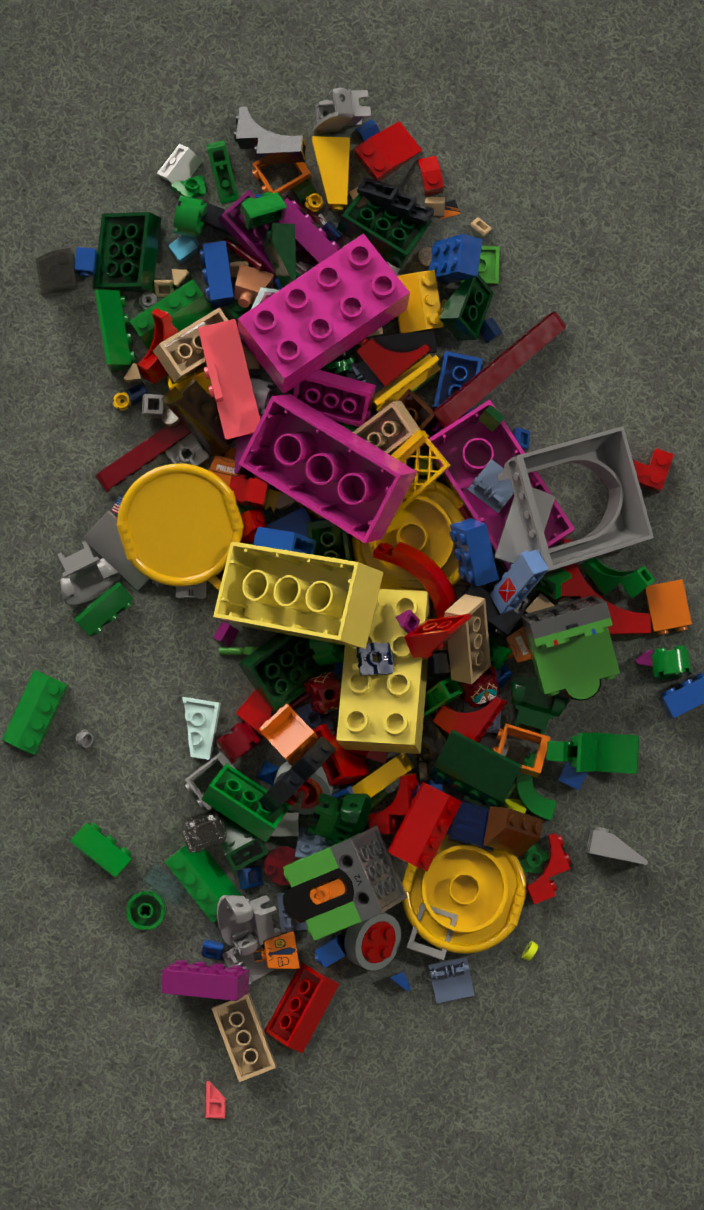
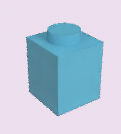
[168,235,199,264]

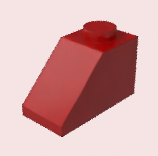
[418,156,444,196]

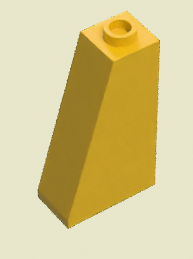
[312,136,350,212]
[352,753,414,798]

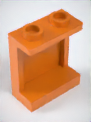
[643,579,692,635]
[259,704,319,766]

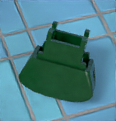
[510,676,570,735]
[307,793,372,846]

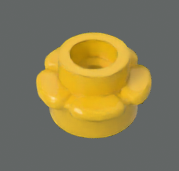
[305,193,324,212]
[113,392,131,411]

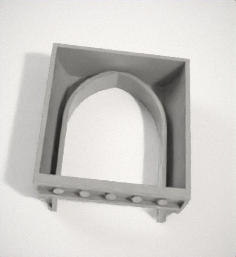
[497,426,654,571]

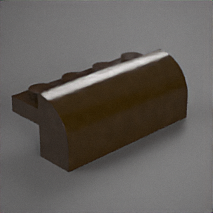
[161,378,237,456]

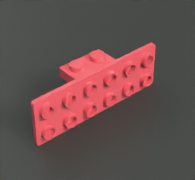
[198,319,260,440]

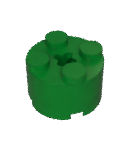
[173,195,207,238]
[309,639,345,666]
[651,645,692,680]
[126,890,167,930]

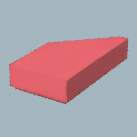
[206,1081,226,1119]

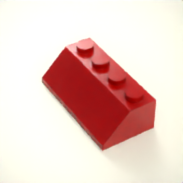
[388,782,462,872]
[265,962,339,1053]

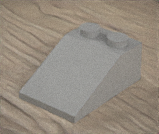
[586,827,648,865]

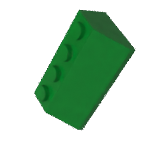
[130,279,213,350]
[95,290,136,372]
[2,670,69,755]
[201,763,291,842]
[165,837,242,923]

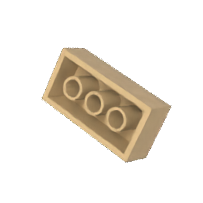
[153,307,228,383]
[353,401,420,455]
[444,594,491,684]
[211,992,277,1082]

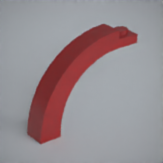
[373,542,458,618]

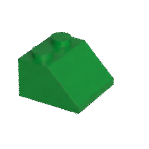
[240,192,287,230]

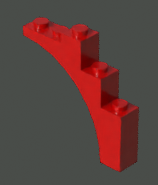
[559,539,651,635]

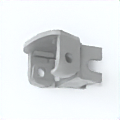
[313,87,371,135]
[58,541,121,605]
[217,895,281,956]

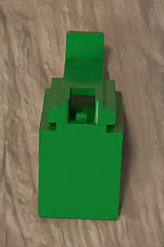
[547,732,639,774]

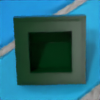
[292,179,317,204]
[478,405,505,432]

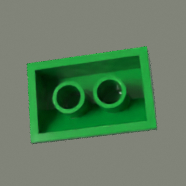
[74,581,133,636]
[70,822,134,878]

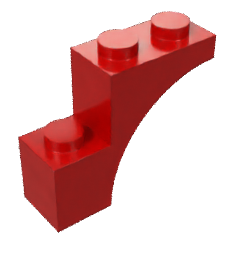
[137,308,178,384]
[369,773,418,834]
[526,832,572,904]

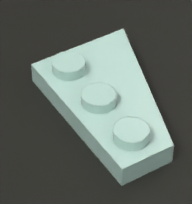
[182,697,221,760]

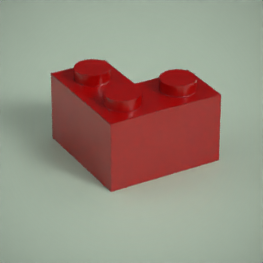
[633,448,674,493]
[229,474,270,510]

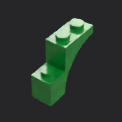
[581,557,656,598]
[423,677,463,719]

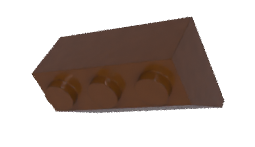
[398,389,437,432]
[483,806,543,856]

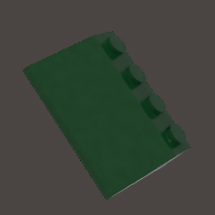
[337,194,433,269]
[93,212,161,292]
[239,633,334,713]
[430,730,522,809]

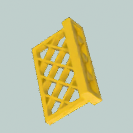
[372,354,441,412]
[391,430,451,517]

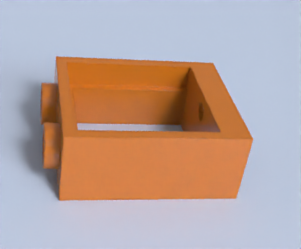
[251,160,311,195]
[493,724,550,778]

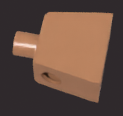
[234,264,275,308]

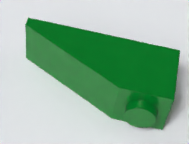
[206,140,239,204]

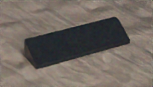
[359,330,437,361]

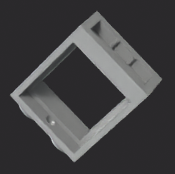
[185,752,236,810]
[406,903,458,961]

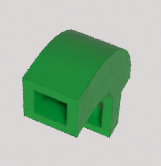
[516,753,557,820]

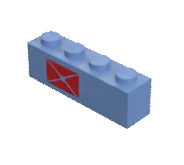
[490,550,549,614]

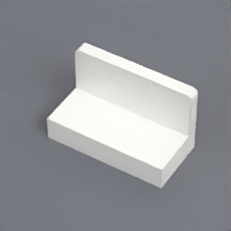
[157,144,202,184]

